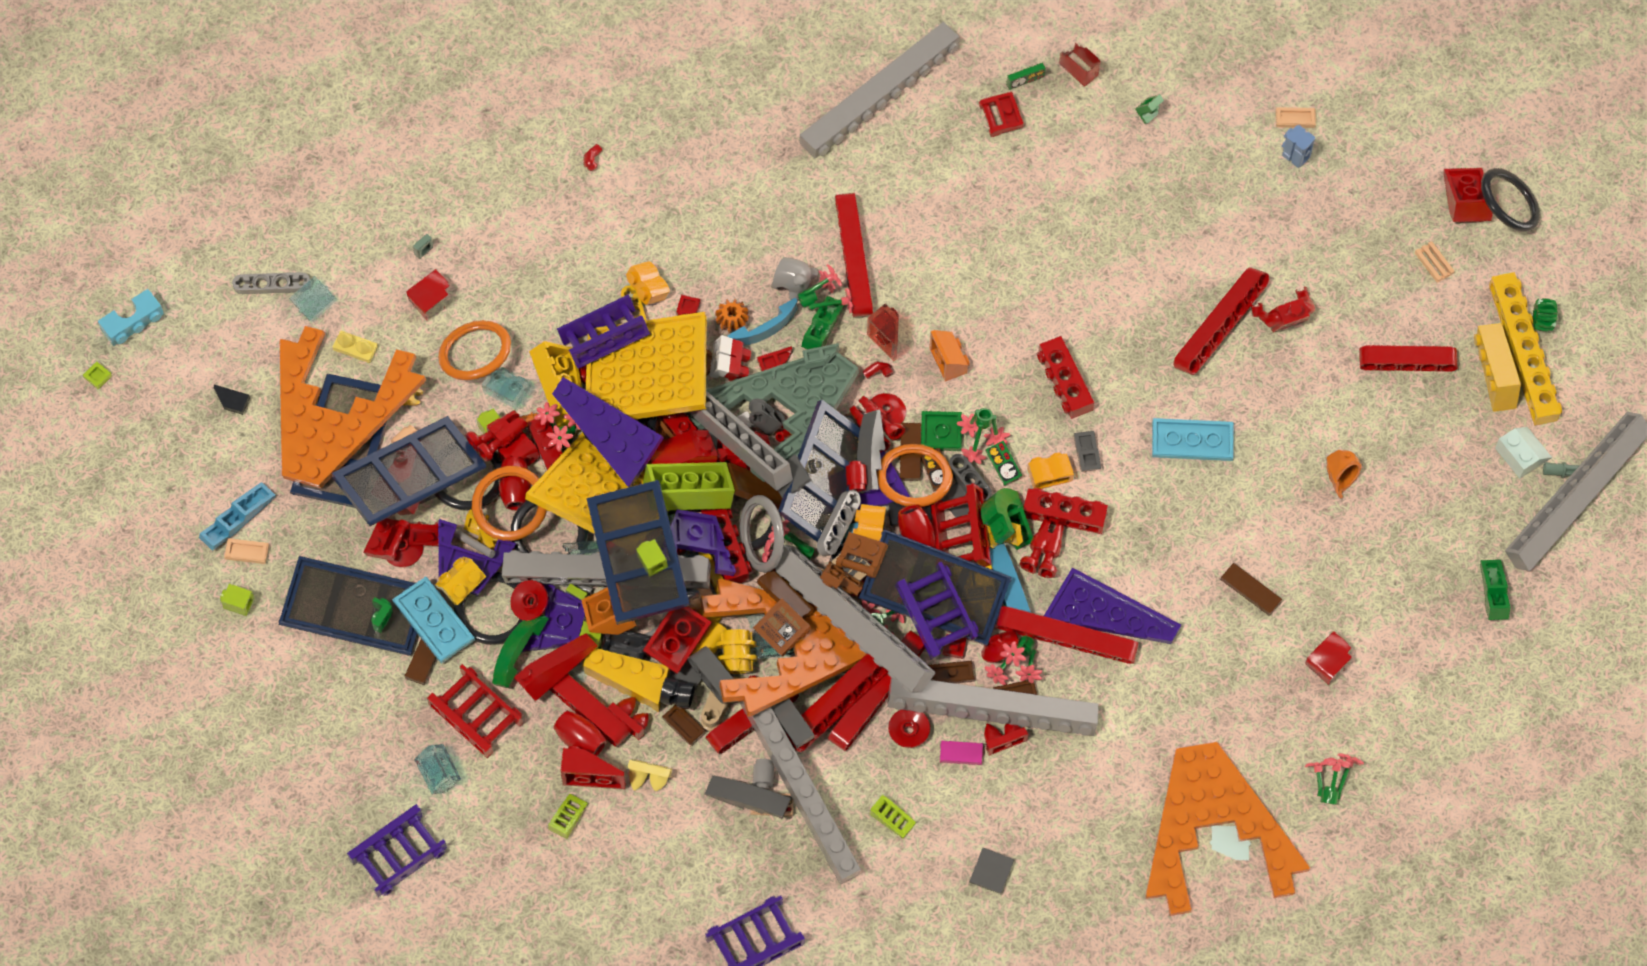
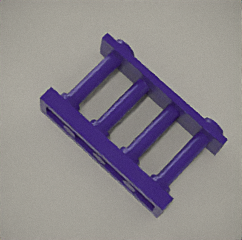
[557,294,650,369]
[895,561,979,660]
[347,804,447,898]
[705,895,805,966]

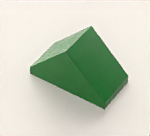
[1008,505,1033,550]

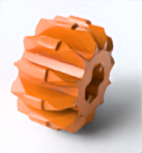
[715,299,749,333]

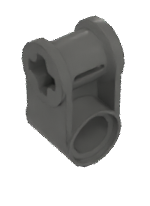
[749,398,785,435]

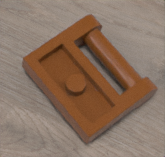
[836,532,888,578]

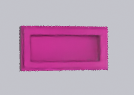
[940,740,983,765]

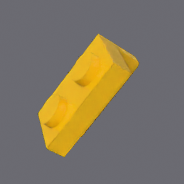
[435,557,486,605]

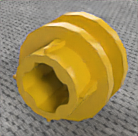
[716,629,758,674]

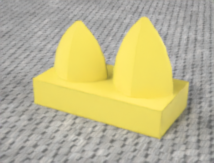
[332,330,378,363]
[628,759,673,791]

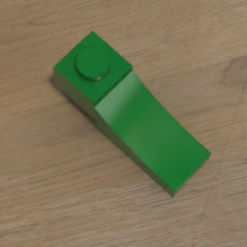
[801,296,845,350]
[1480,559,1511,620]

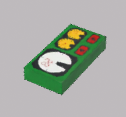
[1006,63,1046,90]
[985,441,1022,486]

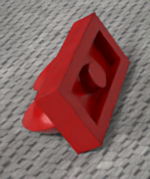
[409,520,439,546]
[607,697,649,741]
[984,723,1028,756]

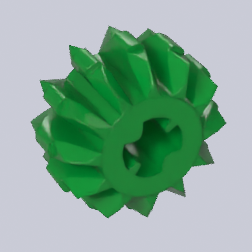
[1532,298,1558,332]

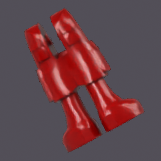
[849,396,905,453]
[465,410,527,462]
[1019,519,1064,578]

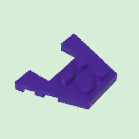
[661,509,736,576]
[438,519,516,596]
[522,584,586,652]

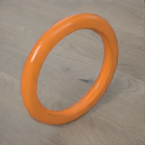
[438,320,511,381]
[876,444,953,507]
[472,466,547,541]

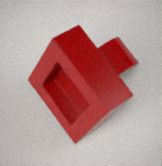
[942,634,966,659]

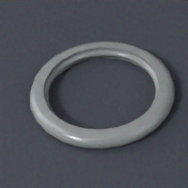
[740,495,784,573]

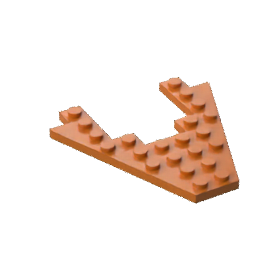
[280,326,426,488]
[700,579,866,717]
[1145,742,1310,916]

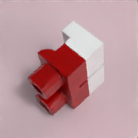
[710,335,751,381]

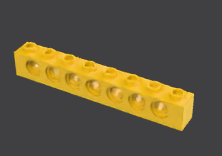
[1489,272,1562,426]

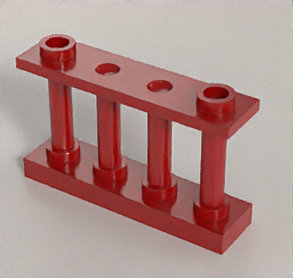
[930,483,991,572]
[427,664,523,758]

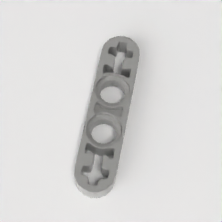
[232,272,311,294]
[817,490,861,556]

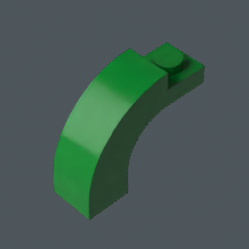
[981,488,1024,544]

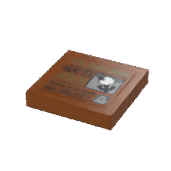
[753,598,811,657]

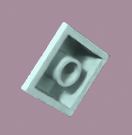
[1495,427,1552,479]

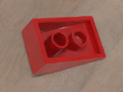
[1443,168,1493,223]
[649,430,718,464]
[643,607,711,674]
[560,746,626,789]

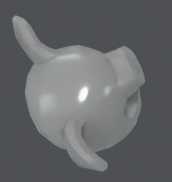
[771,257,819,300]

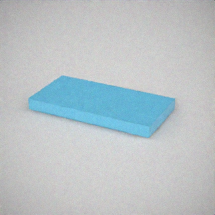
[1152,418,1233,461]
[392,576,475,664]

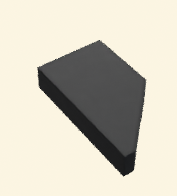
[213,384,250,415]

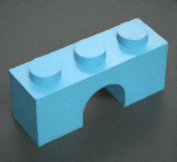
[98,289,164,346]

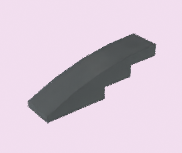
[857,410,885,493]
[770,675,815,748]
[705,775,790,819]

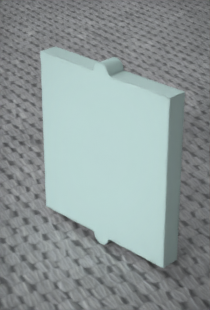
[1210,826,1251,860]

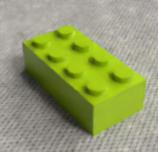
[643,462,735,511]

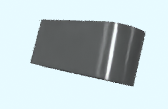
[949,454,992,502]
[688,646,733,704]

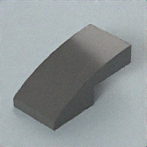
[1073,430,1101,472]

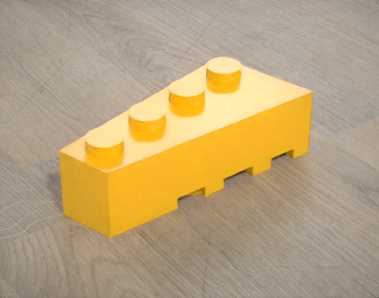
[1474,323,1521,412]
[529,341,582,429]
[583,648,670,712]

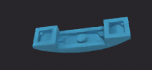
[727,298,798,346]

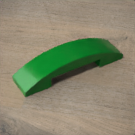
[492,616,548,688]

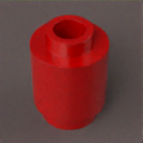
[845,461,867,492]

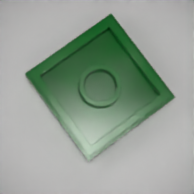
[921,411,962,451]

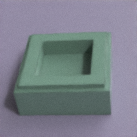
[413,234,433,259]

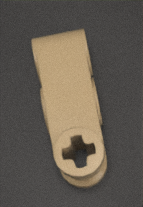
[701,675,740,731]

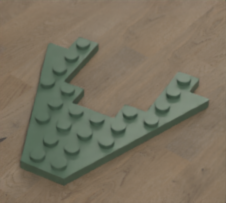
[687,353,859,482]

